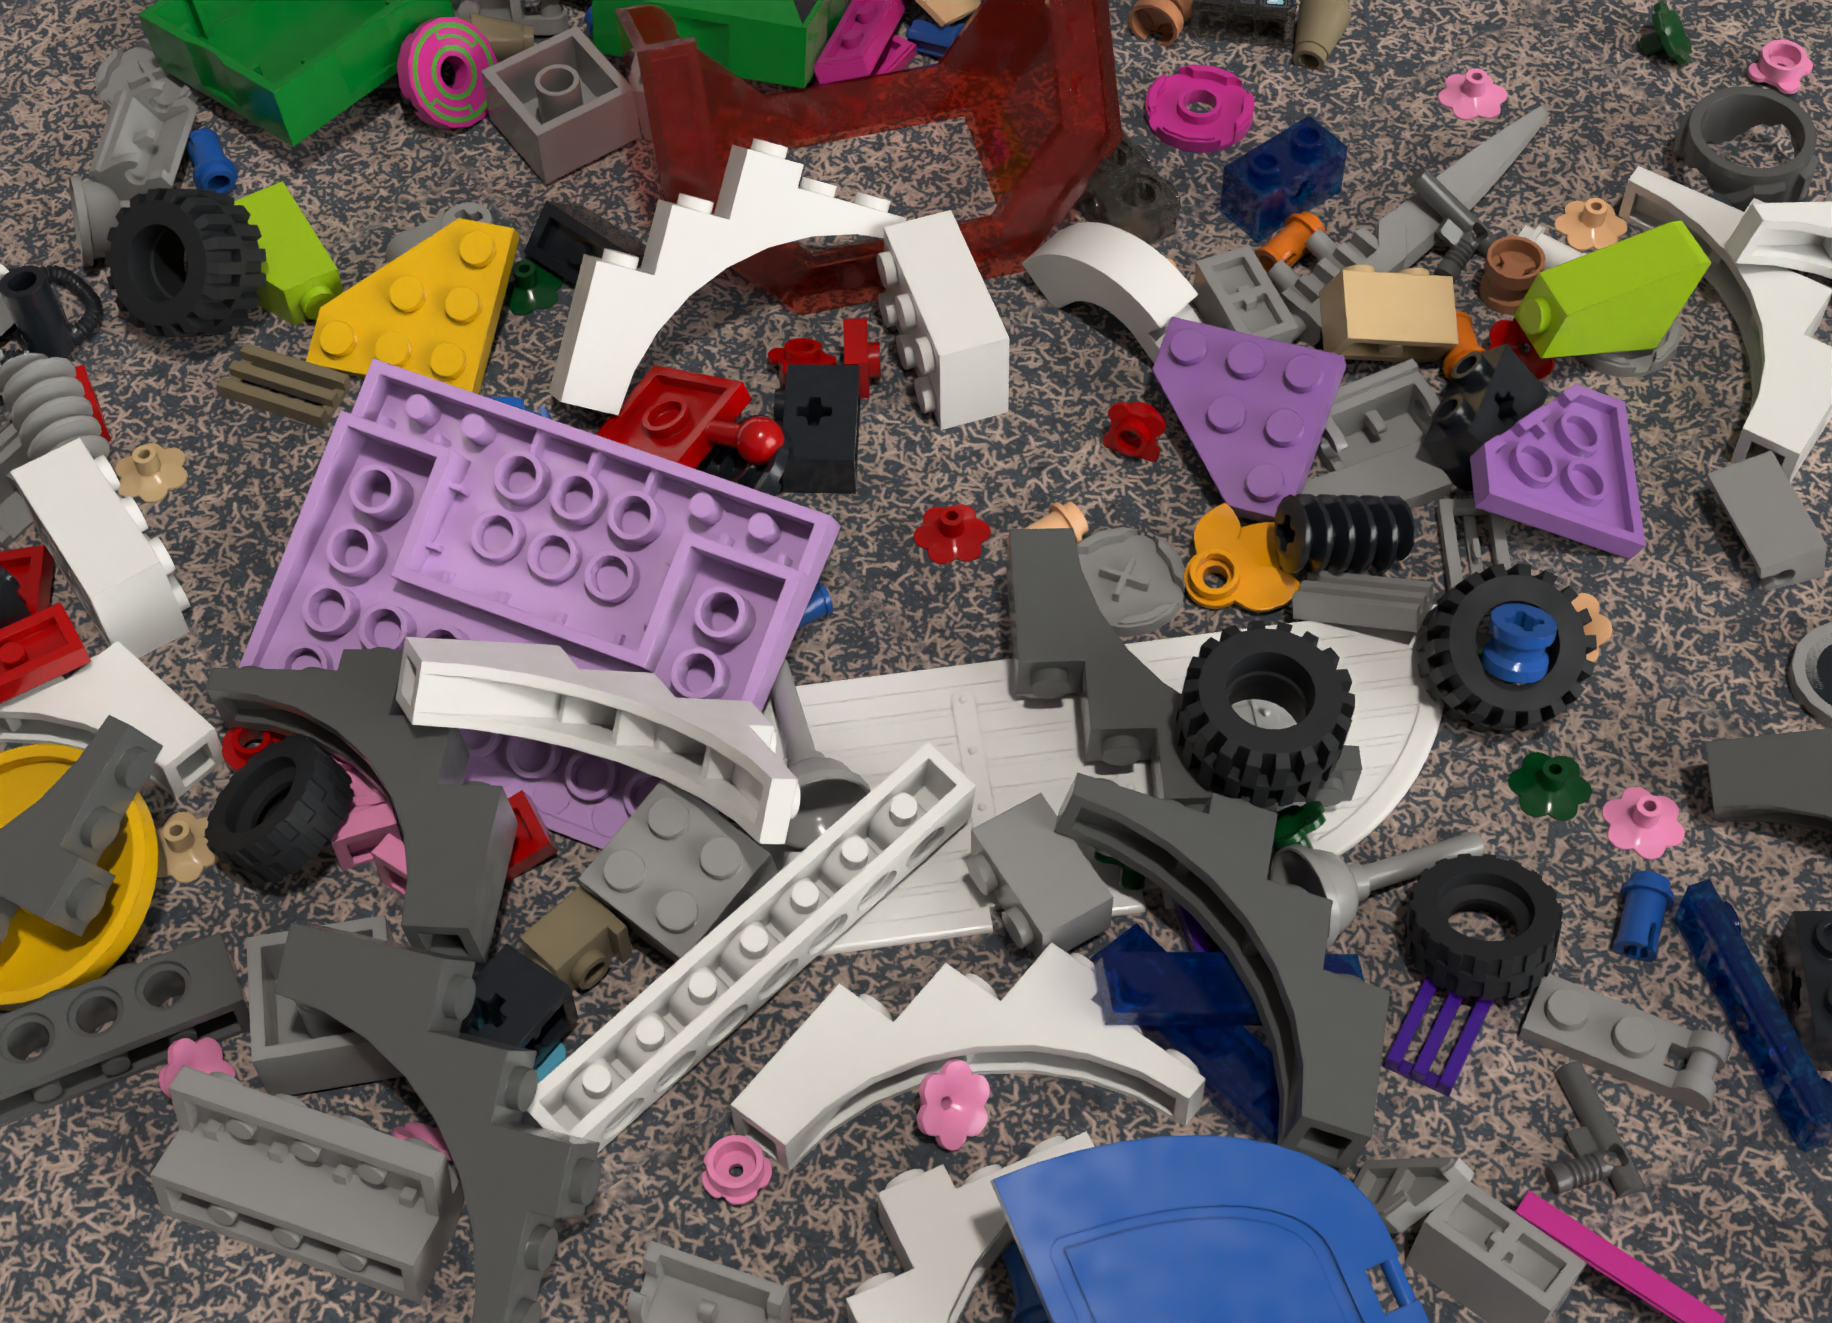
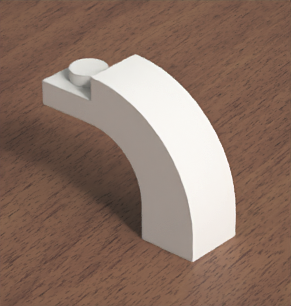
[1021,222,1202,363]

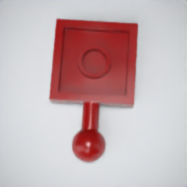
[595,365,785,469]

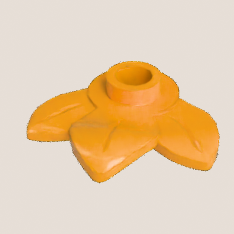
[1184,503,1300,613]

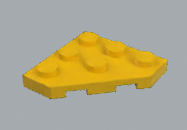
[306,218,520,394]

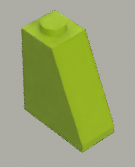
[185,181,344,326]
[1514,221,1712,359]

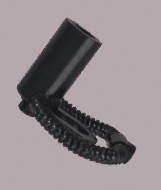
[0,265,103,365]

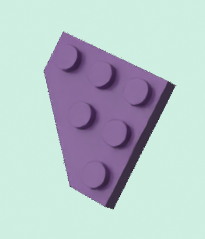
[1152,317,1346,523]
[1470,384,1646,559]

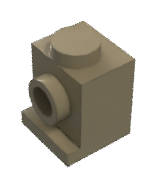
[520,885,633,992]

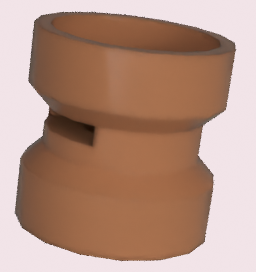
[1128,0,1198,47]
[1479,236,1546,315]

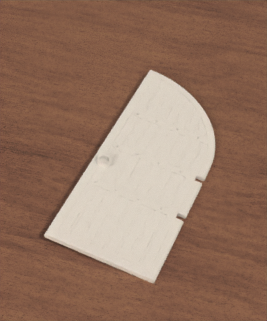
[761,604,1445,956]

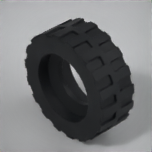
[205,735,353,886]
[1404,853,1563,1000]

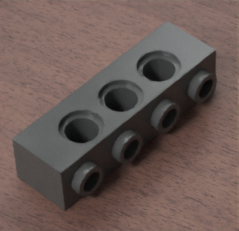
[0,932,250,1127]

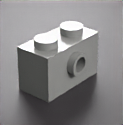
[966,793,1114,958]

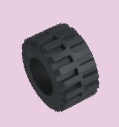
[105,188,267,338]
[1416,563,1597,735]
[1175,620,1355,808]

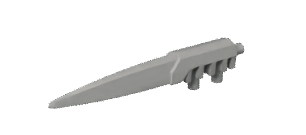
[1267,105,1549,346]

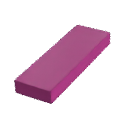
[813,0,910,85]
[1515,1191,1726,1323]

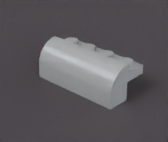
[150,1065,464,1304]

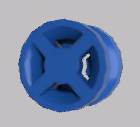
[1481,603,1557,684]

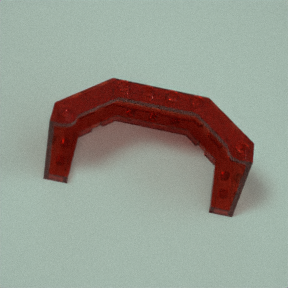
[615,0,1123,316]

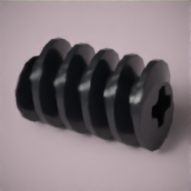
[1274,494,1415,574]

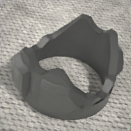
[1672,86,1819,212]

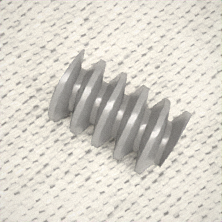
[0,353,110,462]

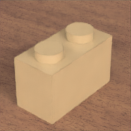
[1319,265,1459,362]

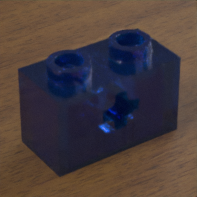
[1219,115,1348,243]

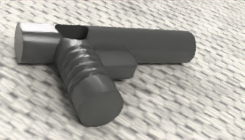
[1408,167,1498,283]
[1545,1061,1645,1198]

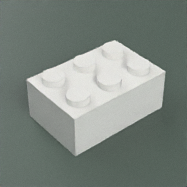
[876,210,1009,430]
[10,438,191,658]

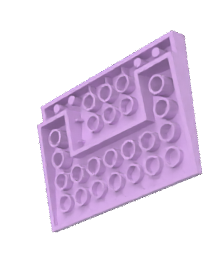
[239,358,841,849]

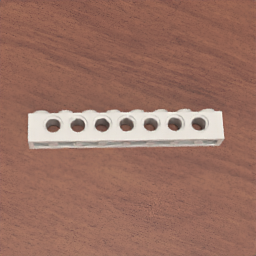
[522,741,976,1153]

